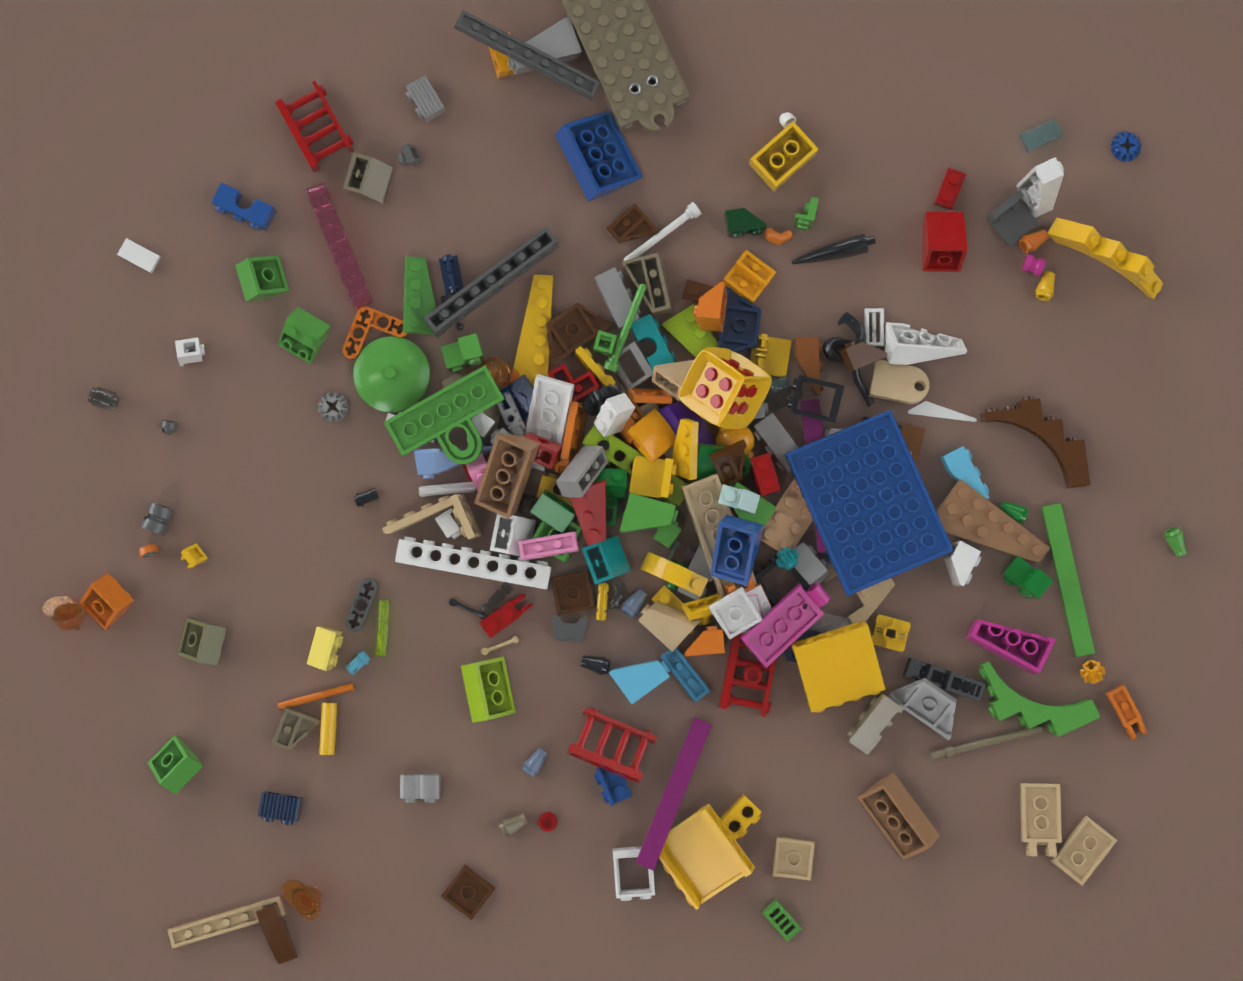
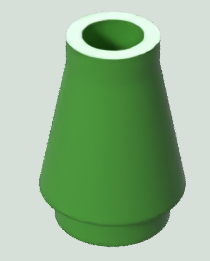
[1164,527,1187,557]

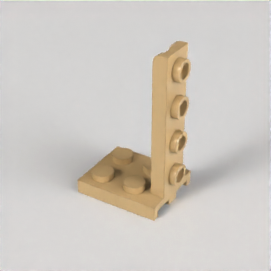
[382,494,482,540]

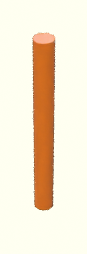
[278,682,355,710]

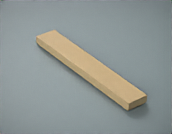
[167,895,286,949]

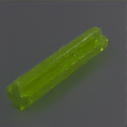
[375,599,390,657]

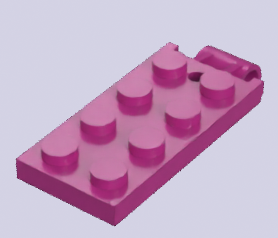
[740,582,831,668]

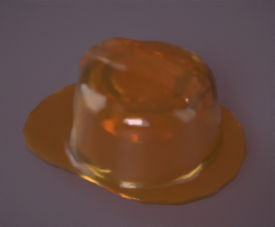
[480,357,521,395]
[43,596,85,631]
[282,880,323,920]

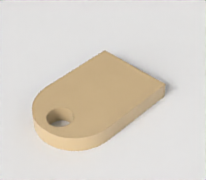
[869,359,930,404]

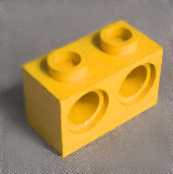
[720,794,762,840]

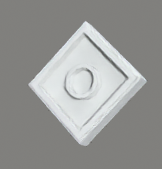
[709,587,763,640]

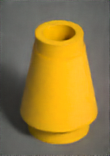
[1035,271,1055,301]

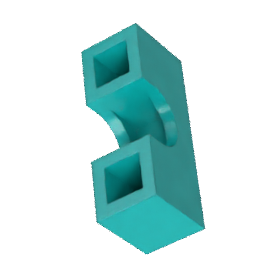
[631,314,677,371]

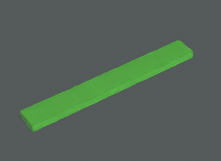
[1041,503,1095,657]

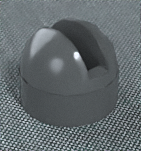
[161,420,177,435]

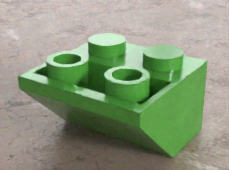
[278,307,331,364]

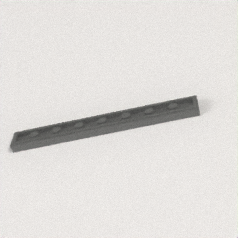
[454,10,600,100]

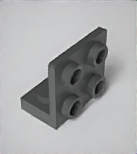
[986,190,1039,247]

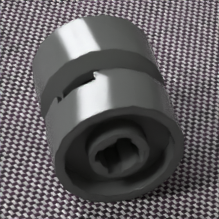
[140,501,174,536]

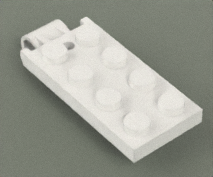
[525,374,575,472]

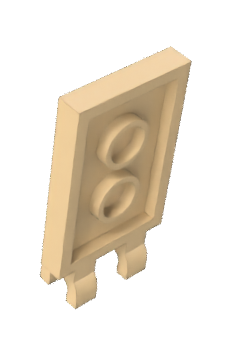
[1020,783,1062,857]

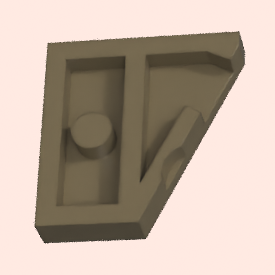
[271,707,321,751]

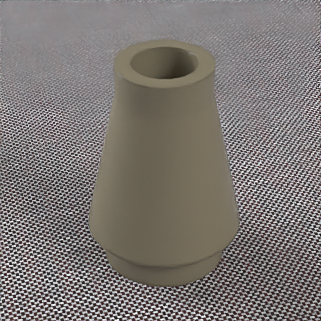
[498,813,528,838]

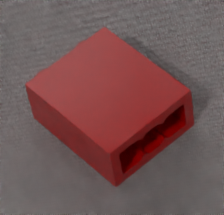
[749,453,781,497]

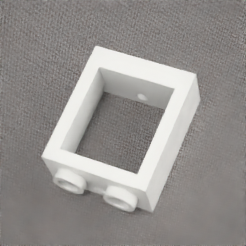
[613,846,655,901]

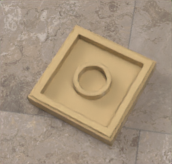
[772,836,815,881]

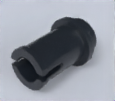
[353,487,379,507]

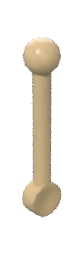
[481,636,519,655]

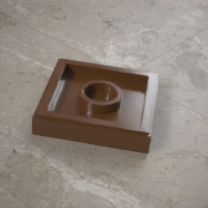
[550,570,595,615]
[441,865,496,920]

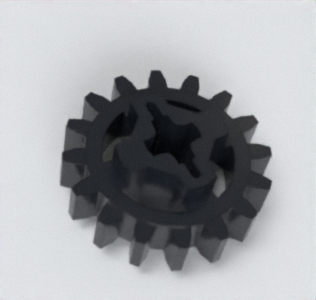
[583,384,623,417]

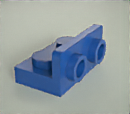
[594,767,632,806]

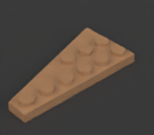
[936,479,1050,563]

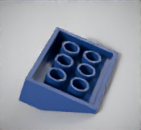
[555,110,643,202]

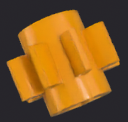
[1080,660,1105,684]

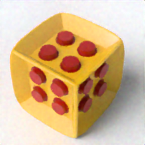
[678,347,772,429]

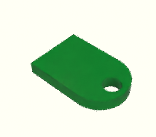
[695,443,750,484]

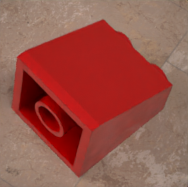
[922,211,967,272]

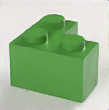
[441,333,485,373]

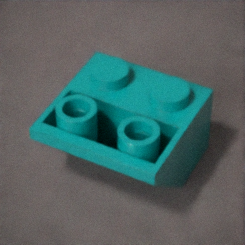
[581,535,631,585]

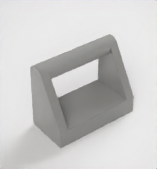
[616,341,653,391]

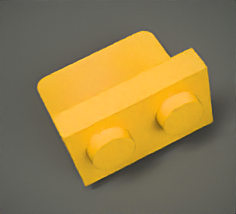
[629,456,677,499]

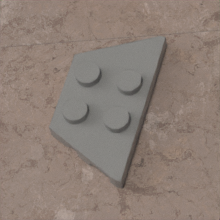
[888,678,957,740]

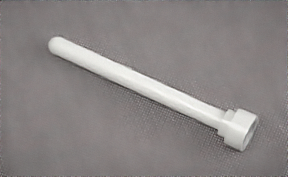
[623,202,702,261]

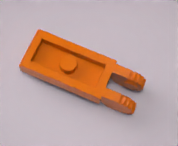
[1105,684,1147,741]

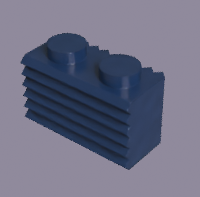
[258,791,303,825]

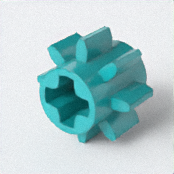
[775,547,799,571]

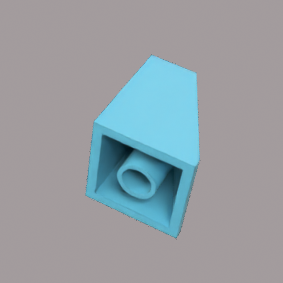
[609,660,670,704]

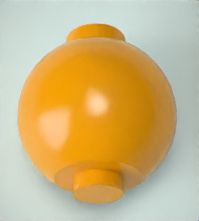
[716,427,754,459]

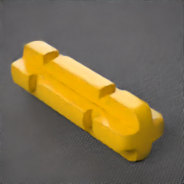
[596,583,609,621]

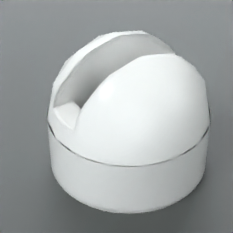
[779,112,796,128]

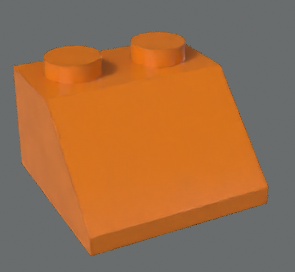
[694,282,727,332]
[79,573,134,631]
[684,625,725,656]

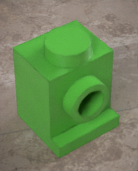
[593,330,617,357]

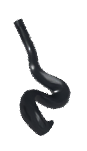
[822,312,875,407]

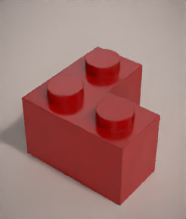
[548,364,600,402]

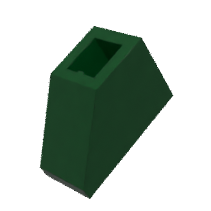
[724,208,766,239]

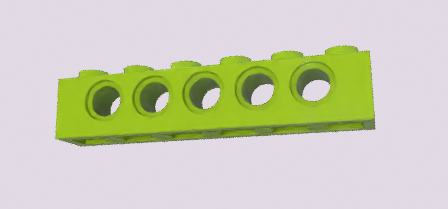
[582,425,687,507]

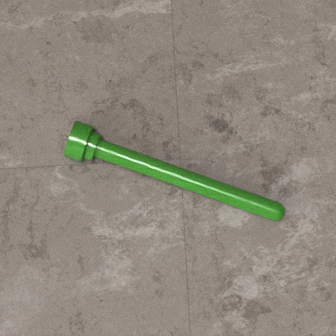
[603,283,646,372]

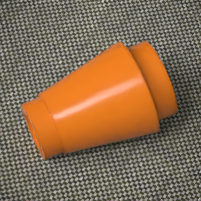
[1019,229,1049,253]

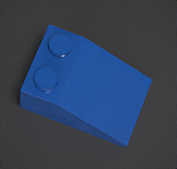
[710,515,763,586]

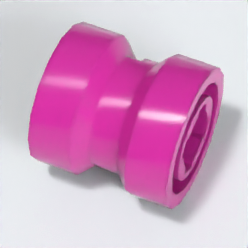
[1021,253,1046,277]

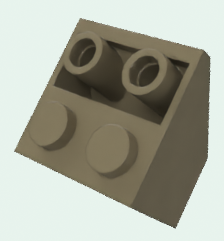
[343,152,393,204]

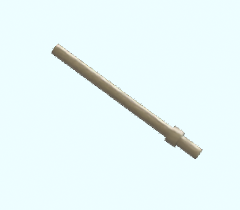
[929,725,1043,760]

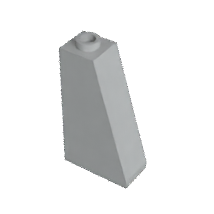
[508,17,582,75]

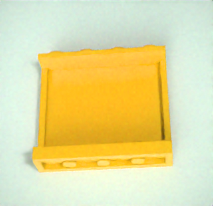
[791,620,886,712]
[659,803,755,910]

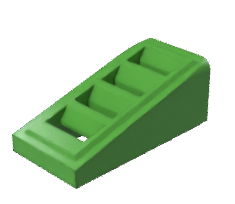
[762,899,802,942]

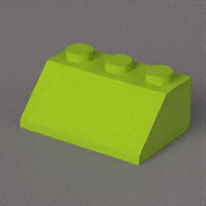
[461,656,516,723]

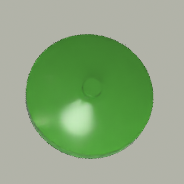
[353,336,431,413]

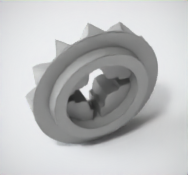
[318,392,349,422]

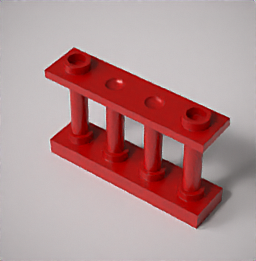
[275,81,354,172]
[718,633,776,717]
[567,707,657,783]

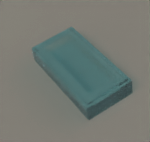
[1020,119,1063,153]

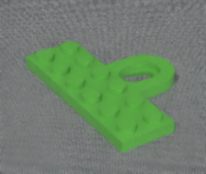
[384,365,505,465]

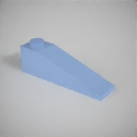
[414,446,493,479]

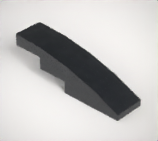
[903,657,986,702]

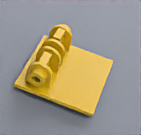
[750,334,792,378]

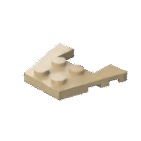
[823,563,895,624]

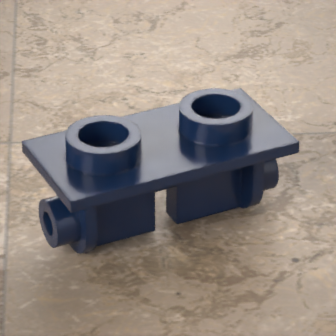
[439,254,464,296]

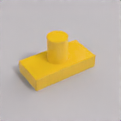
[682,594,721,625]

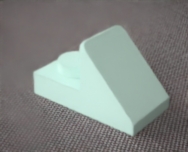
[717,484,760,514]

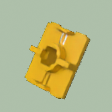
[872,614,911,652]

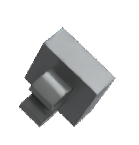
[397,144,422,166]

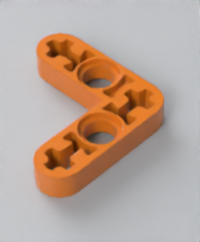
[342,307,409,360]

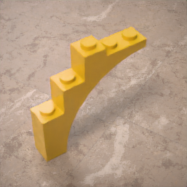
[1047,217,1163,299]

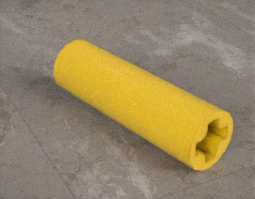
[319,702,337,755]

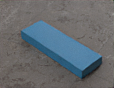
[660,647,710,703]

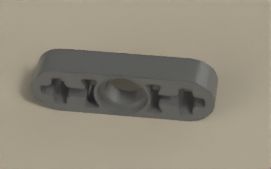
[345,578,378,632]

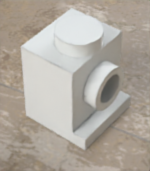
[175,337,206,366]
[435,508,462,540]

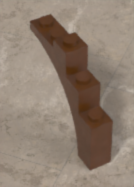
[980,396,1090,488]

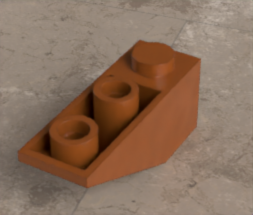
[794,337,824,396]

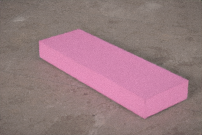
[518,531,579,561]

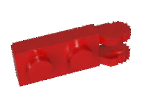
[479,593,533,638]

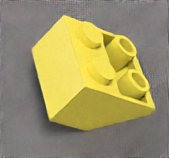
[307,626,344,671]

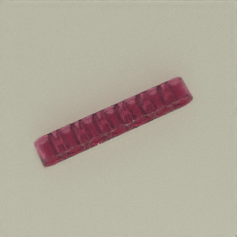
[306,183,373,310]

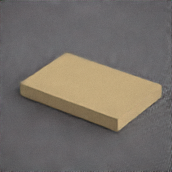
[1050,815,1118,886]

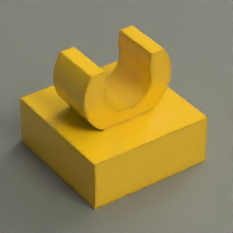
[181,543,208,569]

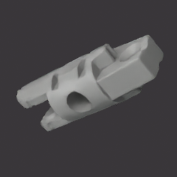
[497,393,526,436]

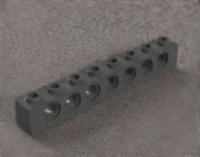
[424,227,558,338]

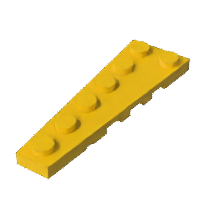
[510,275,553,389]

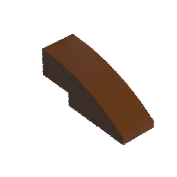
[256,903,298,964]

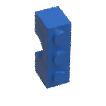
[211,182,276,231]

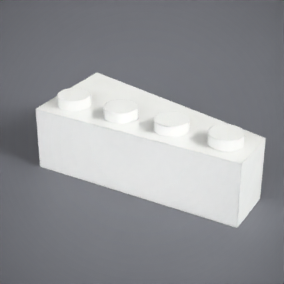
[1016,157,1064,218]

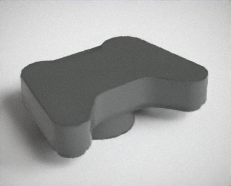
[552,615,588,642]

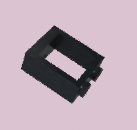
[787,375,845,423]
[753,554,809,606]

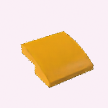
[722,250,776,304]
[627,408,676,463]

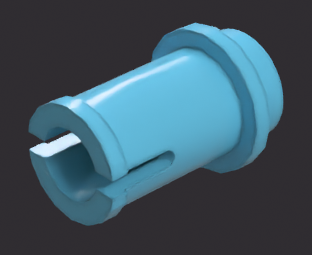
[345,651,370,675]

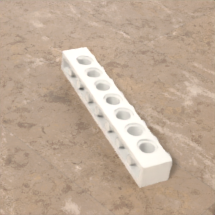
[395,536,552,590]

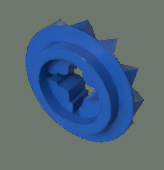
[1111,131,1142,162]

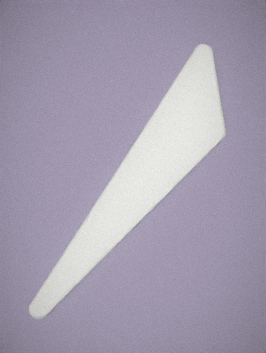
[908,401,977,422]

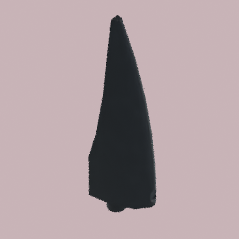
[792,234,876,264]

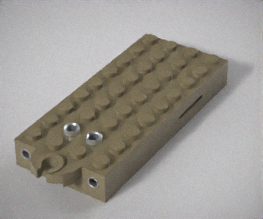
[560,0,690,133]

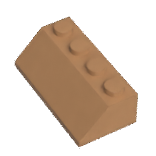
[474,433,540,519]
[857,773,940,860]

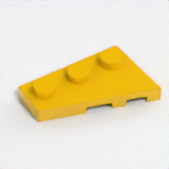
[671,418,699,480]

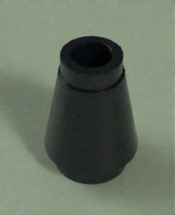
[581,656,611,676]

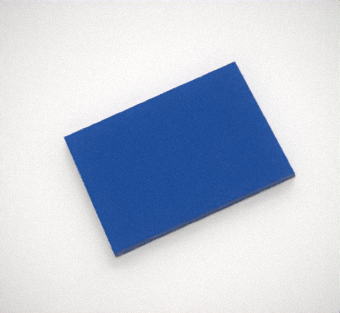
[784,409,954,596]

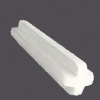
[419,482,476,497]

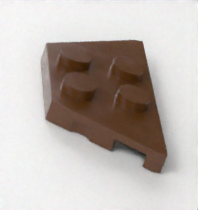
[546,303,613,365]

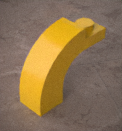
[640,552,709,597]

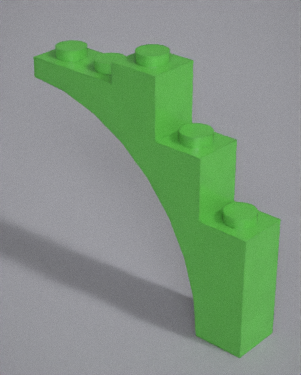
[978,661,1100,737]

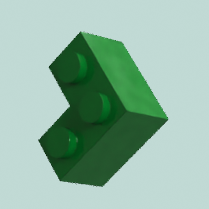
[1000,556,1053,599]

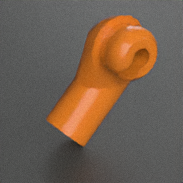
[764,228,793,245]

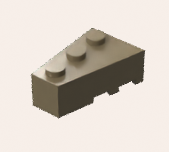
[621,253,674,316]
[846,693,904,755]

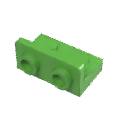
[793,197,819,231]

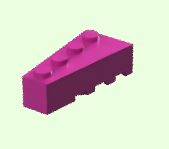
[965,619,1056,675]

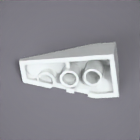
[884,322,967,365]

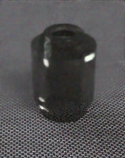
[88,387,119,411]

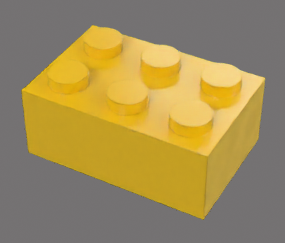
[749,121,819,192]

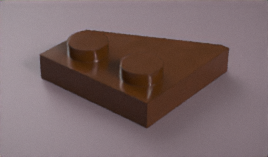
[607,203,659,244]
[710,439,747,486]

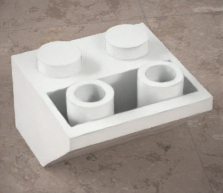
[490,514,536,556]
[944,541,981,586]

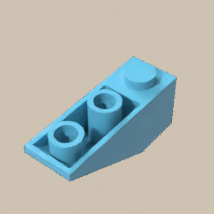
[940,446,990,499]

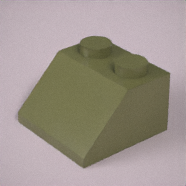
[177,618,226,665]

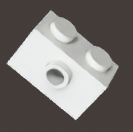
[594,393,635,437]

